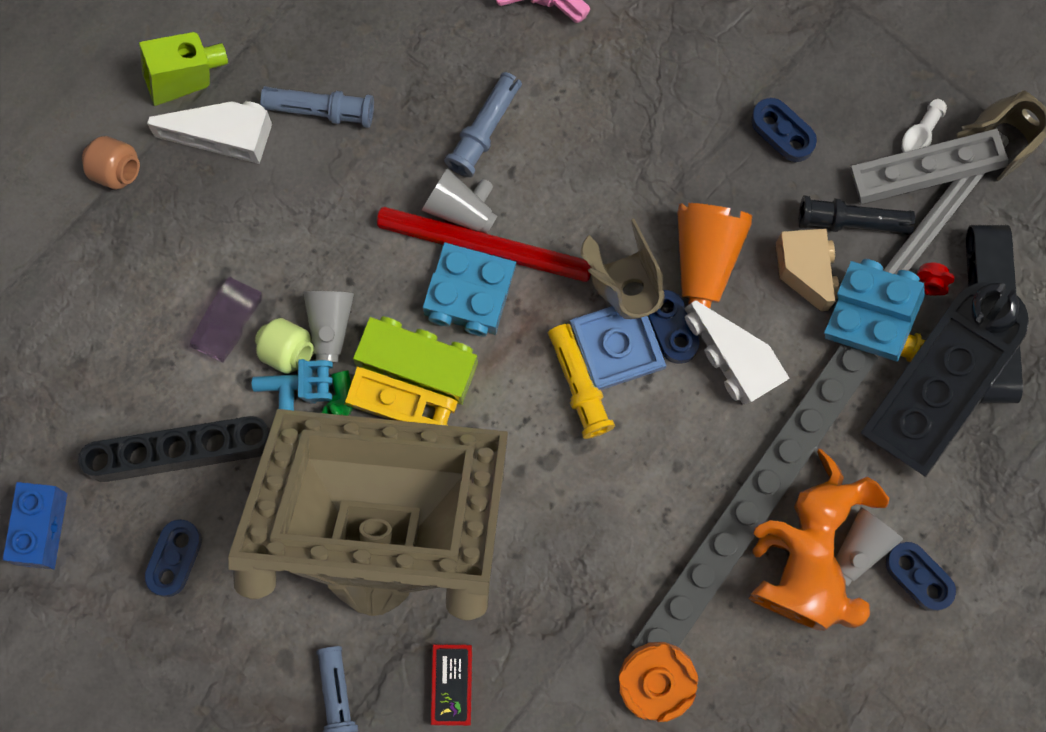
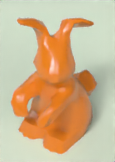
[748,449,889,631]

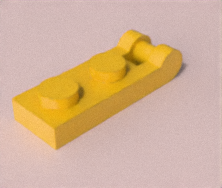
[344,366,458,426]

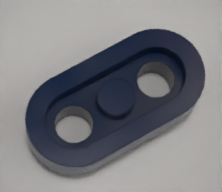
[751,98,817,162]
[648,290,699,364]
[145,519,202,597]
[886,542,956,611]

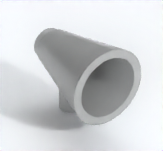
[421,168,498,234]
[303,291,354,362]
[836,507,903,586]

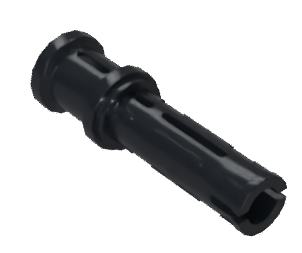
[798,195,915,234]

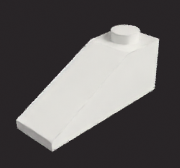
[147,101,272,164]

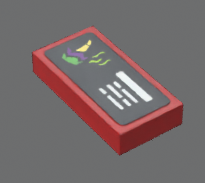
[431,645,472,726]

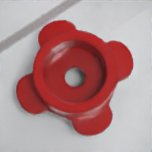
[917,262,954,296]

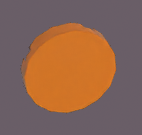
[619,642,698,722]

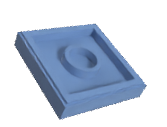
[570,306,666,390]

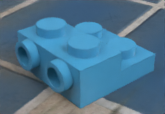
[423,242,516,337]
[824,259,925,362]

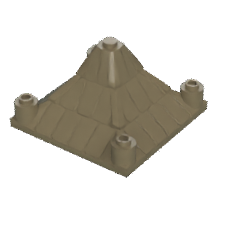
[228,409,508,620]

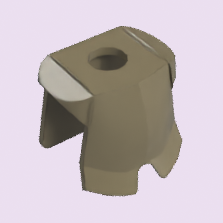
[956,90,1046,181]
[581,218,665,319]

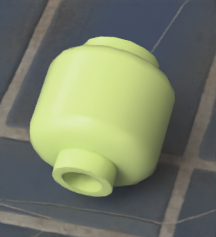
[255,318,314,374]

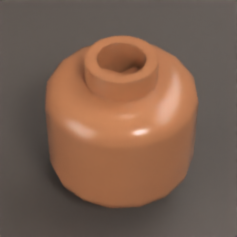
[82,136,140,190]

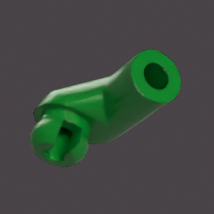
[321,370,354,416]

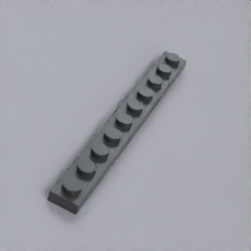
[630,344,878,649]

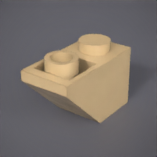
[776,229,839,311]

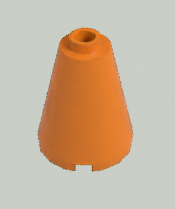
[677,203,752,309]

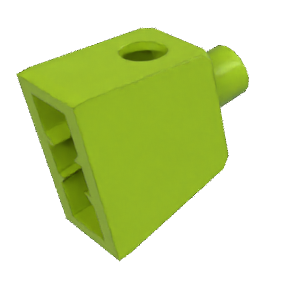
[139,32,228,106]

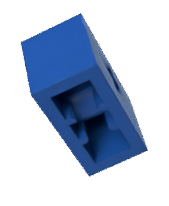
[3,482,68,570]

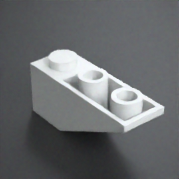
[684,301,790,405]

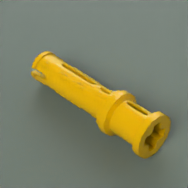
[548,324,615,439]

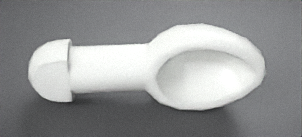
[901,99,947,153]

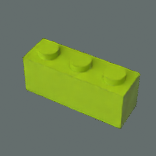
[353,316,478,405]

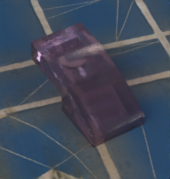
[190,277,262,363]

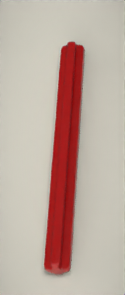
[376,207,591,282]

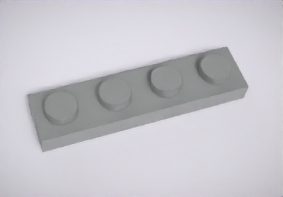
[851,129,1009,204]

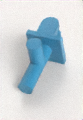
[252,359,333,410]

